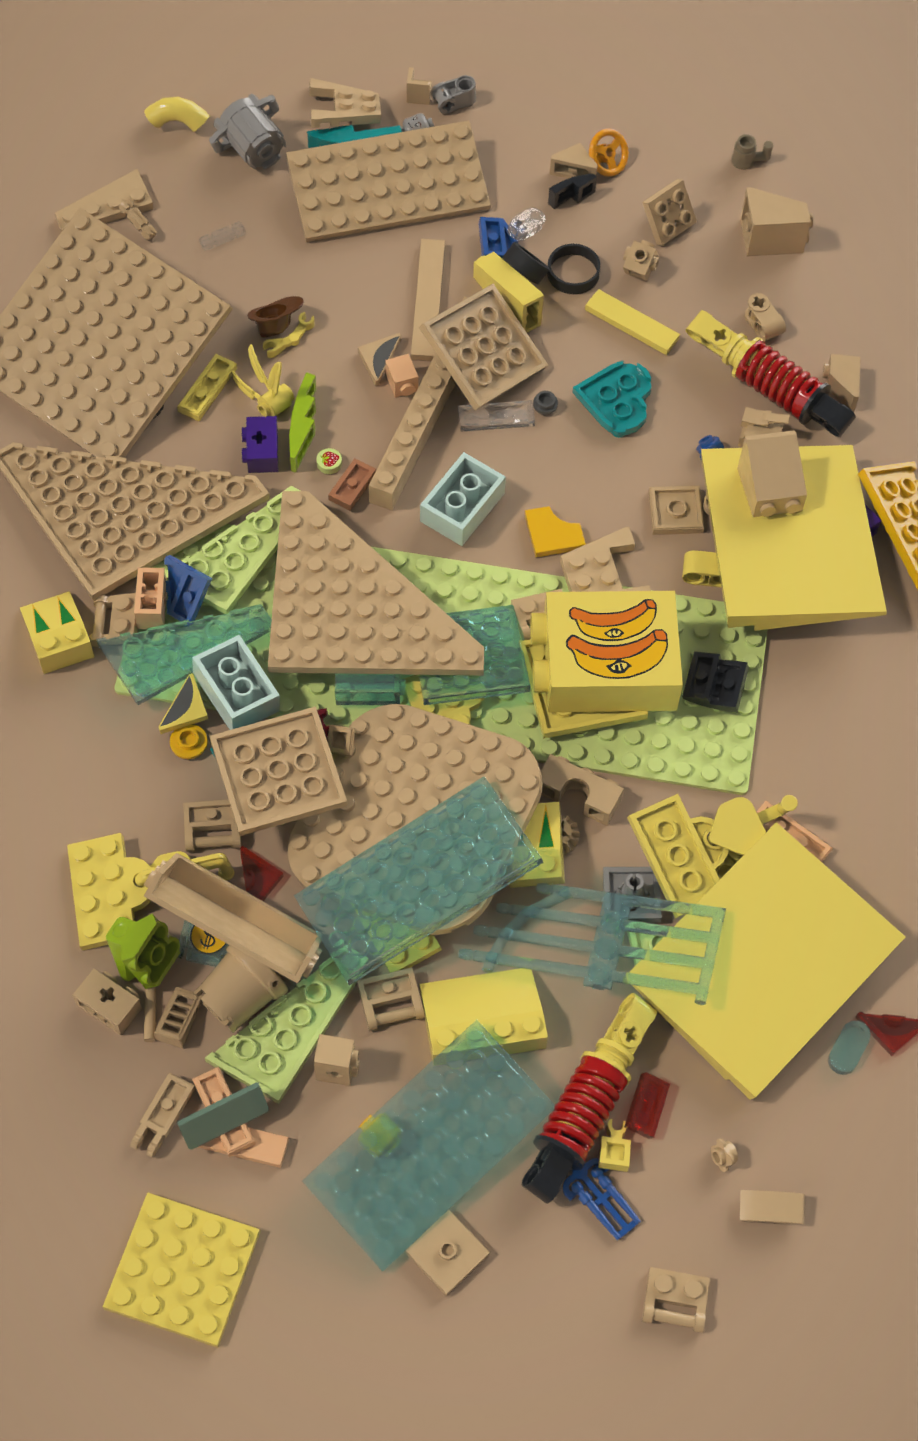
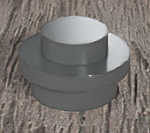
[533,390,558,415]

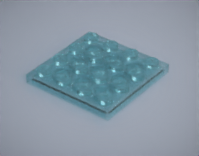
[419,605,530,705]

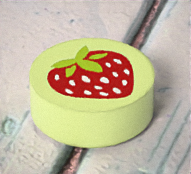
[317,448,342,474]

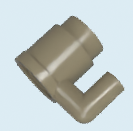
[731,134,773,170]

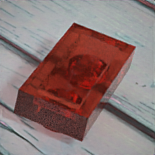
[624,1072,670,1139]

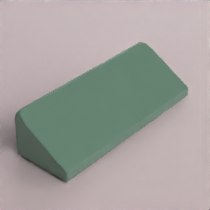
[177,1083,269,1150]

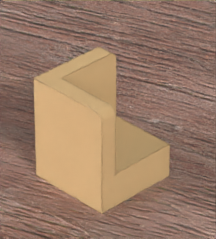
[407,67,432,105]

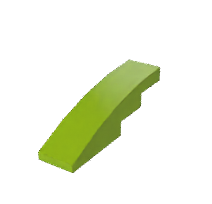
[289,372,316,473]

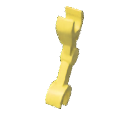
[263,312,315,358]

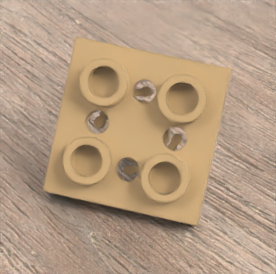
[642,179,697,246]

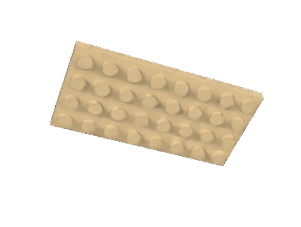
[286,121,491,242]

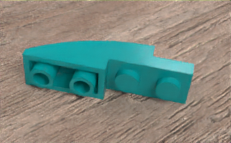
[307,125,402,148]

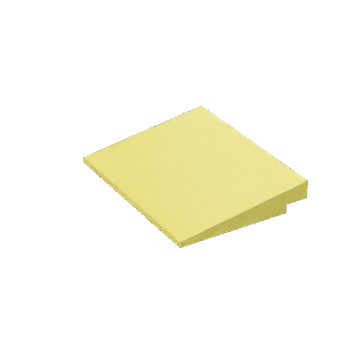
[701,445,887,631]
[624,822,906,1100]

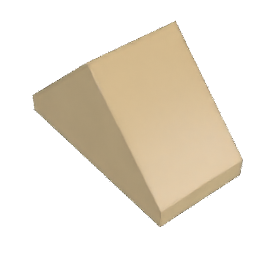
[550,143,597,179]

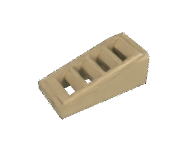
[154,987,203,1049]

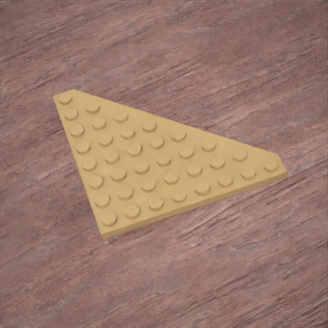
[0,442,270,601]
[268,491,484,676]

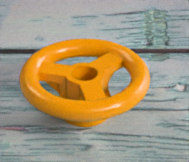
[589,129,629,177]

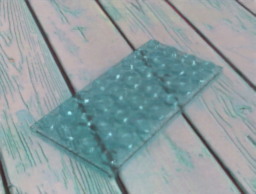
[294,776,543,985]
[302,1020,555,1272]

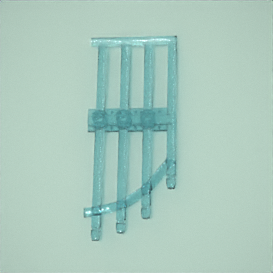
[459,883,726,1005]

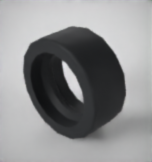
[503,242,549,285]

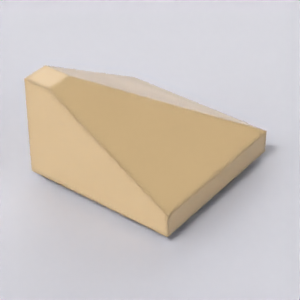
[328,725,355,755]

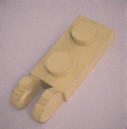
[130,1073,196,1158]

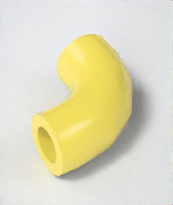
[144,97,210,132]

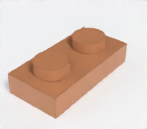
[328,458,376,511]

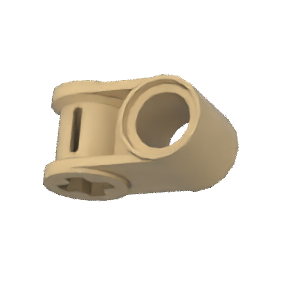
[745,293,786,342]

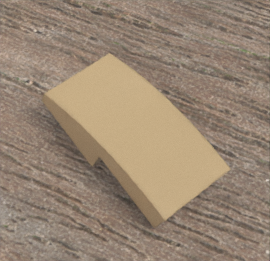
[740,1190,804,1224]

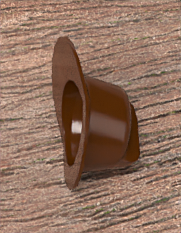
[247,296,304,338]

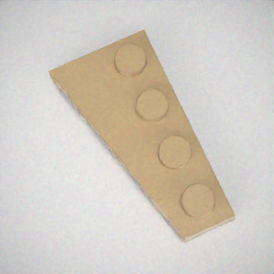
[55,169,154,232]

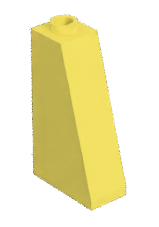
[473,252,544,333]

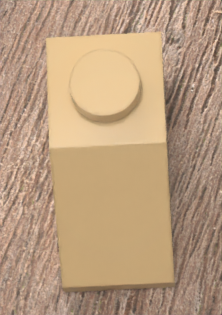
[822,354,860,411]

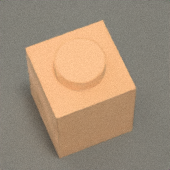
[385,354,418,398]

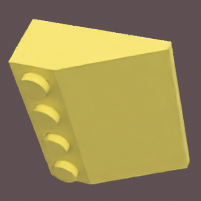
[419,967,548,1066]

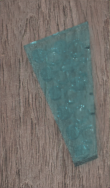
[96,604,272,705]

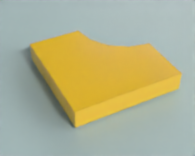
[524,506,586,558]

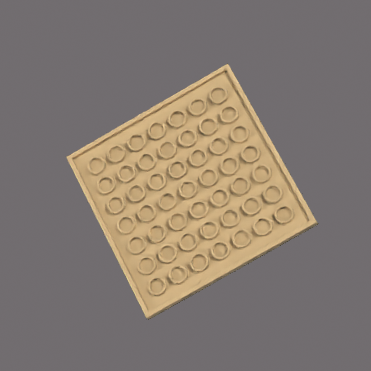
[0,208,233,458]

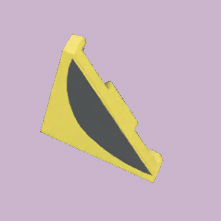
[159,673,208,734]

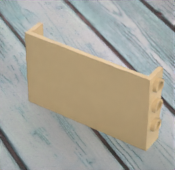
[144,853,324,984]

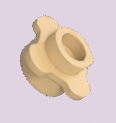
[711,1138,738,1172]

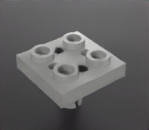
[602,867,662,923]

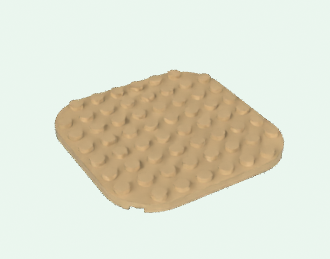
[288,704,543,935]

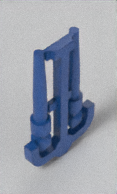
[563,1158,641,1241]

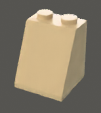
[740,187,813,256]
[737,430,807,517]

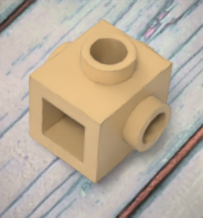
[623,240,660,281]

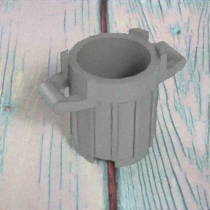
[209,94,286,169]

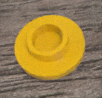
[170,724,208,759]

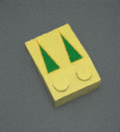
[20,591,94,674]
[506,802,565,888]

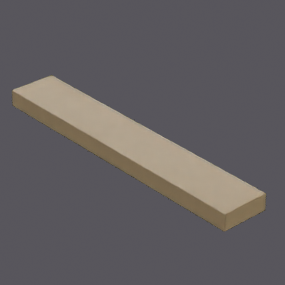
[411,239,445,361]

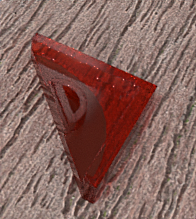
[240,846,284,902]
[855,1012,918,1056]

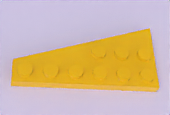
[858,461,918,590]

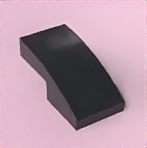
[548,174,597,209]

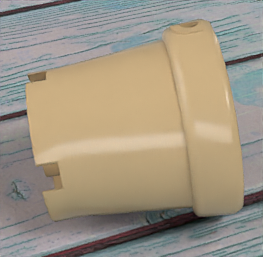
[193,945,288,1033]

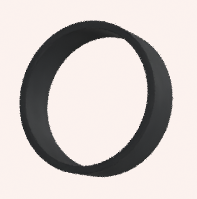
[547,244,601,294]

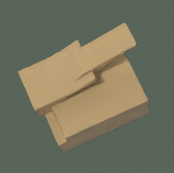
[738,407,790,447]

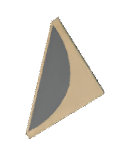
[358,333,401,386]

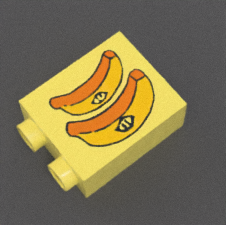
[530,591,683,712]

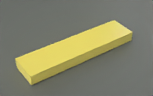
[585,289,680,355]

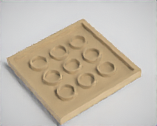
[419,283,548,411]
[210,706,347,836]

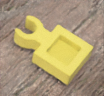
[598,1119,631,1172]

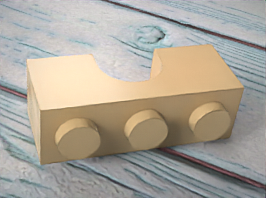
[541,754,624,826]

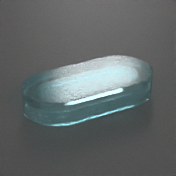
[828,1021,871,1075]

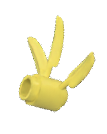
[232,344,295,416]

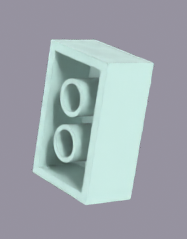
[420,452,506,546]
[192,635,280,730]

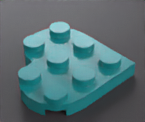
[572,361,651,438]

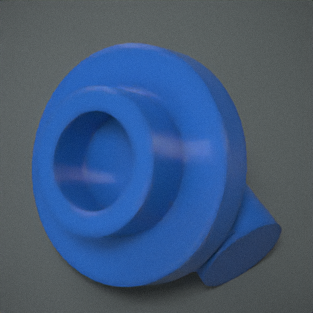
[696,435,724,459]

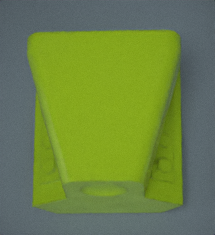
[106,913,180,989]

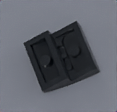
[682,651,749,713]

